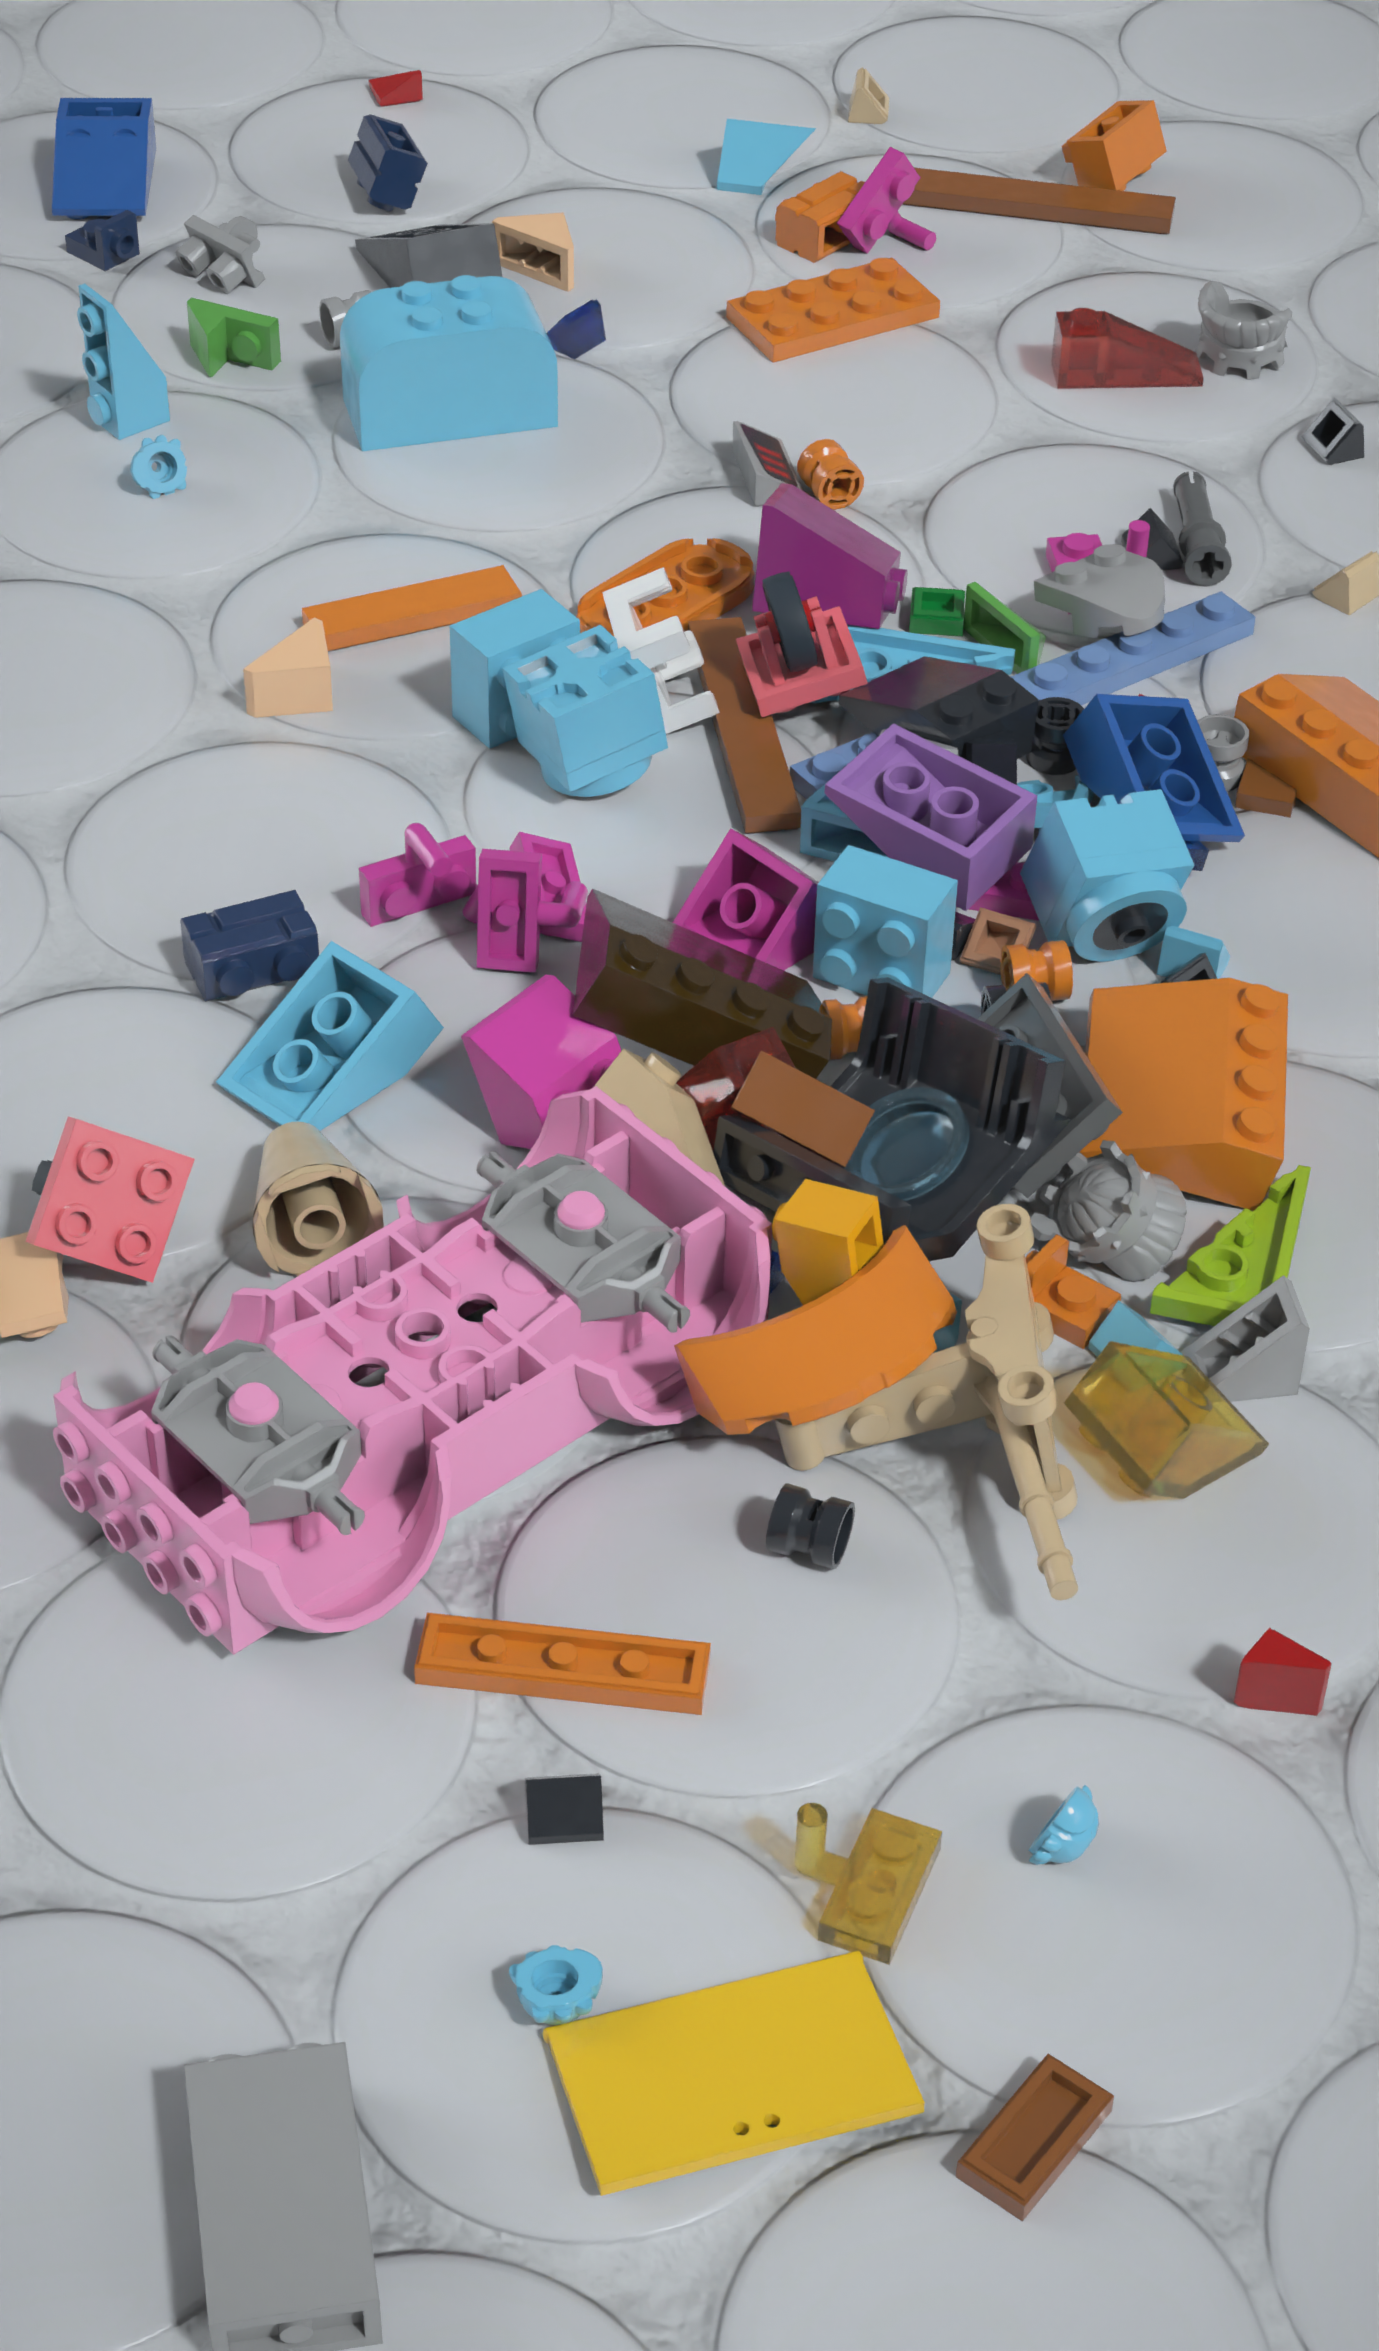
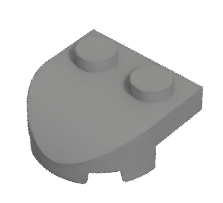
[1034,544,1165,638]

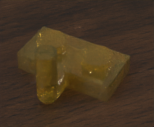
[794,1803,942,1965]

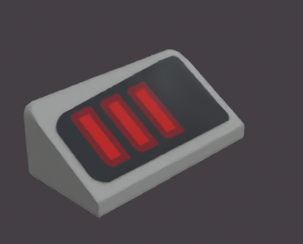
[732,421,804,506]

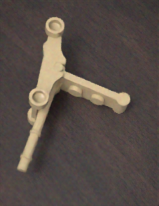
[774,1204,1078,1600]

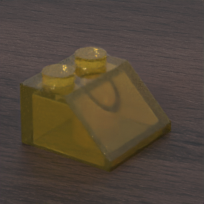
[1064,1341,1269,1499]

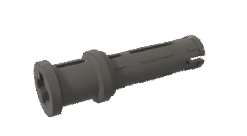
[1173,471,1232,586]

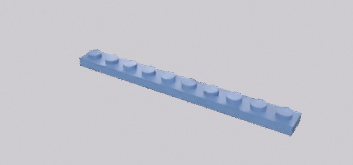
[790,591,1256,799]

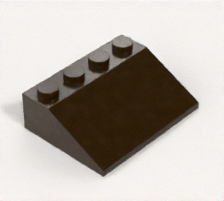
[573,888,832,1086]

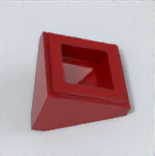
[368,70,423,107]

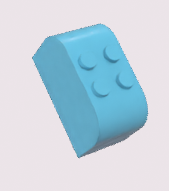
[340,275,558,451]

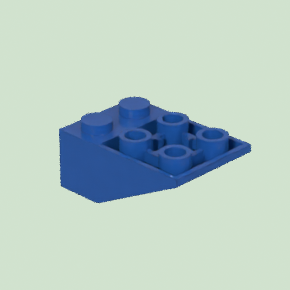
[52,98,156,219]

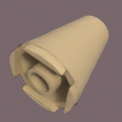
[252,1122,384,1277]

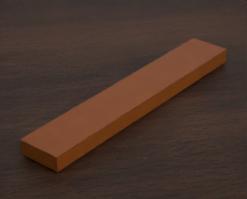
[903,167,1176,234]
[688,617,801,834]

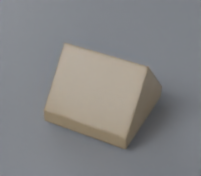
[848,67,889,124]
[1312,551,1379,615]

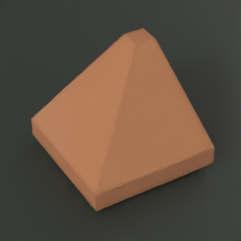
[960,907,1036,975]

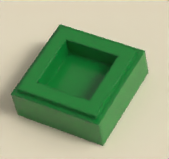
[909,587,965,636]

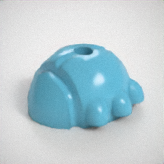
[130,435,187,499]
[1028,1785,1099,1865]
[509,1945,603,2025]

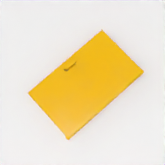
[542,1951,925,2196]

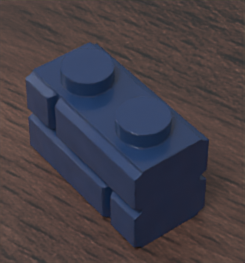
[348,114,428,211]
[180,890,319,1002]

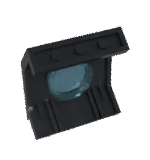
[713,977,1072,1261]

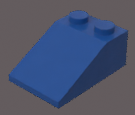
[1063,694,1245,842]

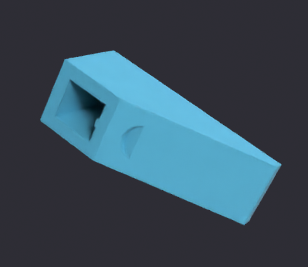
[77,283,170,440]

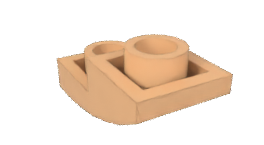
[0,1232,69,1338]

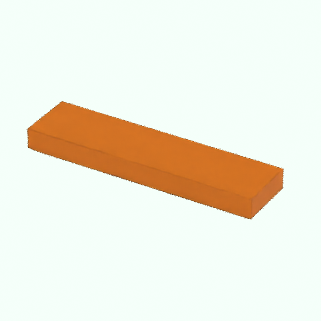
[302,565,522,651]
[414,1613,711,1715]

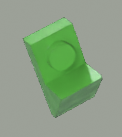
[187,297,281,377]

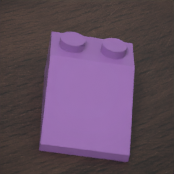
[824,723,1037,911]

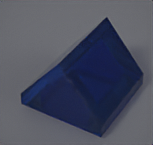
[547,299,606,359]

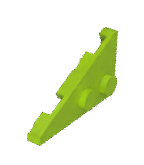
[1150,1165,1311,1326]

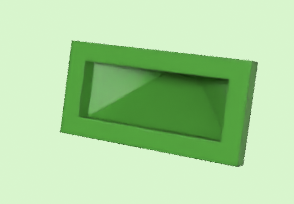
[963,582,1046,674]

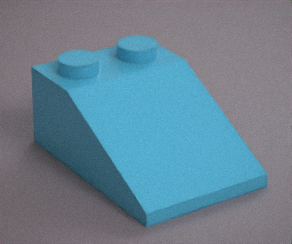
[216,941,444,1131]

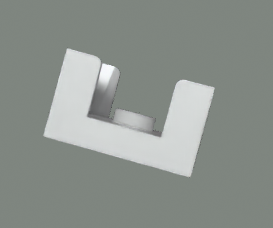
[602,567,720,734]

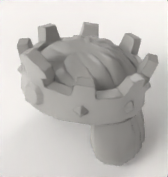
[1195,281,1292,380]
[1030,1140,1187,1282]

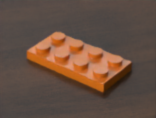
[726,257,940,363]

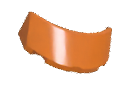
[674,1225,957,1435]

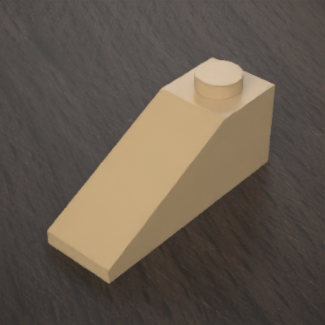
[594,1048,725,1186]

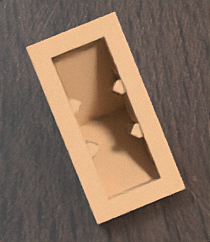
[492,212,574,292]
[243,617,333,718]

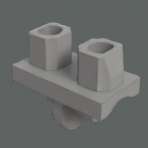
[176,215,265,294]

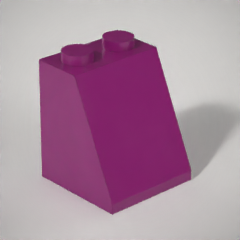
[752,483,908,629]

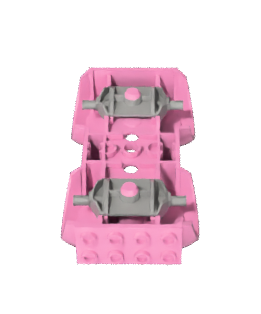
[53,1086,772,1655]

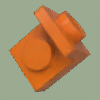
[1025,1234,1121,1349]

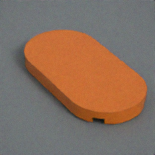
[577,538,755,636]

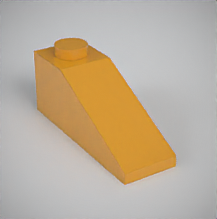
[772,1179,884,1305]

